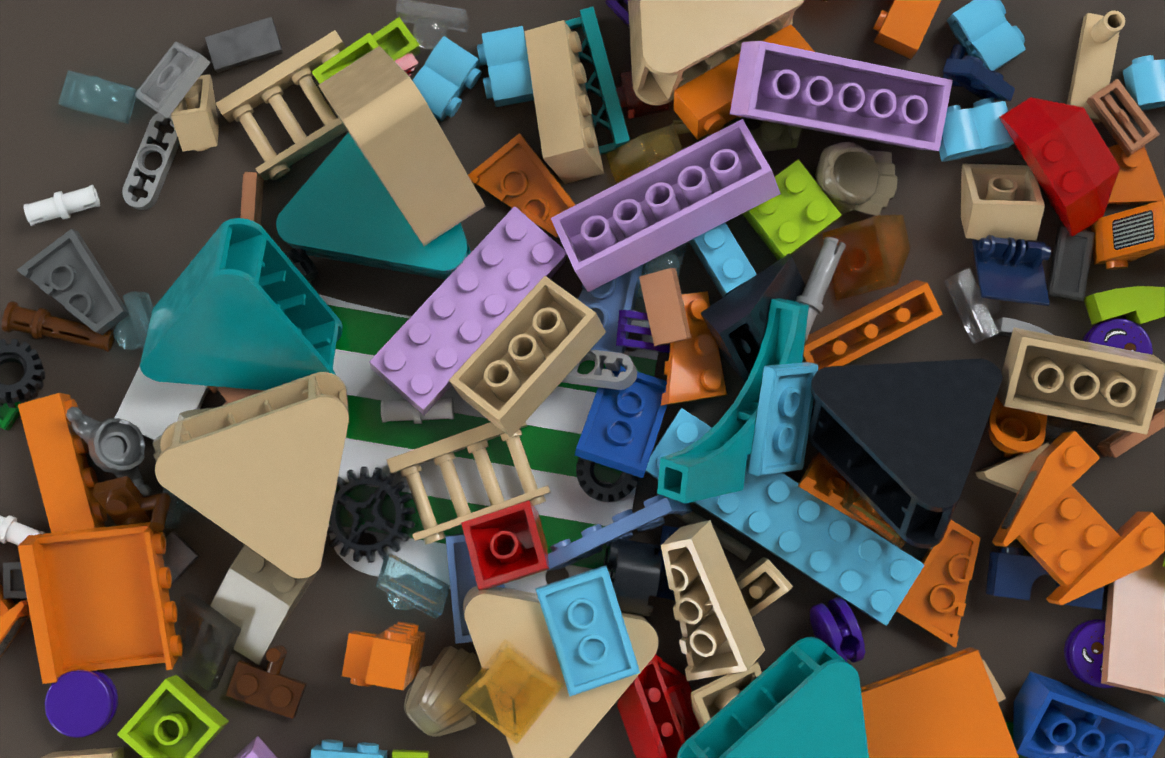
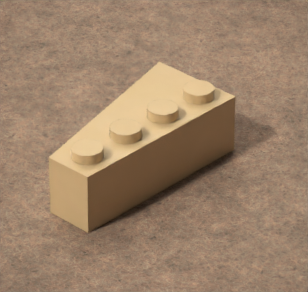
[524,20,604,184]
[661,520,765,681]

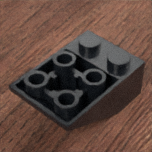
[701,254,806,382]

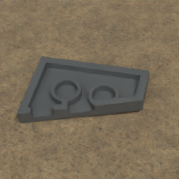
[17,229,130,335]

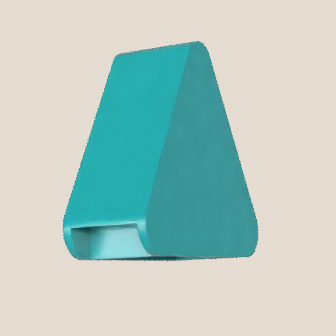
[276,132,471,280]
[140,218,343,391]
[677,637,869,758]

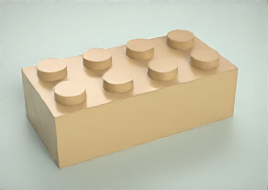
[449,276,606,437]
[996,327,1165,434]

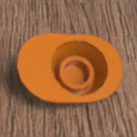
[988,397,1047,458]

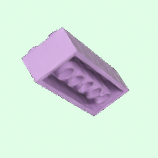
[730,41,953,151]
[551,119,781,292]
[369,206,567,416]

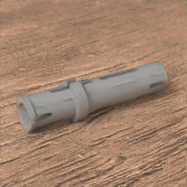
[795,237,846,342]

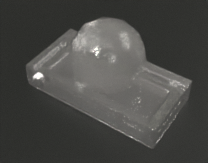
[396,0,469,50]
[945,268,1003,344]

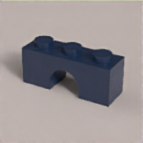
[986,546,1104,610]

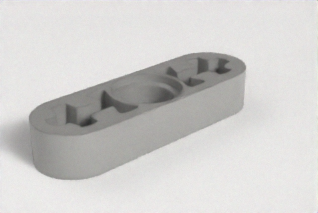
[122,113,180,210]
[562,349,637,390]

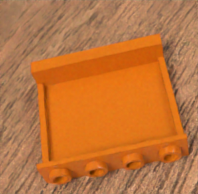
[18,522,183,684]
[861,647,1019,758]

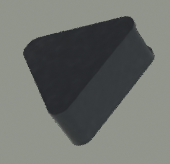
[807,358,1003,548]

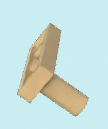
[1067,10,1125,123]

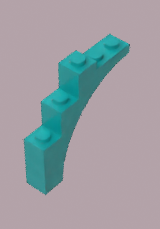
[657,298,809,504]

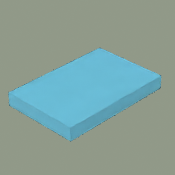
[748,362,819,477]
[535,565,640,696]

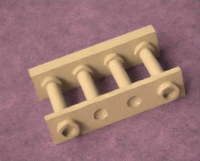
[215,30,347,181]
[386,422,551,545]

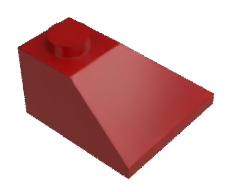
[461,501,549,591]

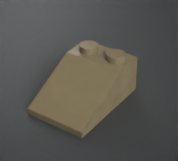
[199,545,317,665]

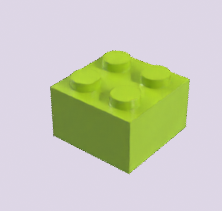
[742,159,842,260]
[117,674,229,758]

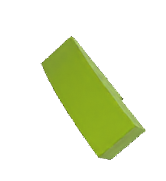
[311,17,420,84]
[1084,286,1165,325]

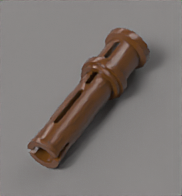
[2,301,115,352]

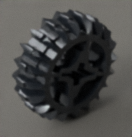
[327,466,416,563]

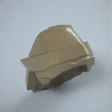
[814,142,898,216]
[404,646,491,737]

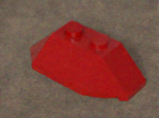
[999,97,1120,236]
[617,654,700,758]

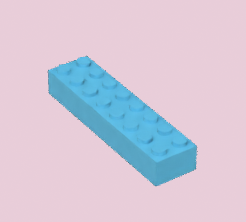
[645,408,925,626]

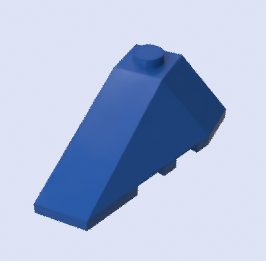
[1013,671,1165,758]

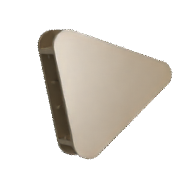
[628,0,805,106]
[318,46,486,246]
[155,372,349,578]
[463,586,658,758]

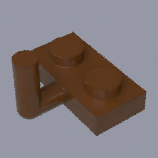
[93,476,171,532]
[226,645,307,719]

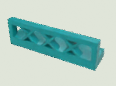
[565,7,630,155]

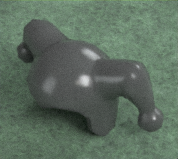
[66,407,152,497]

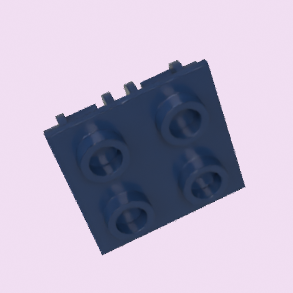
[972,235,1051,306]

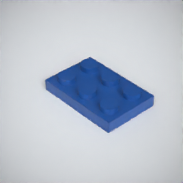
[574,366,667,478]

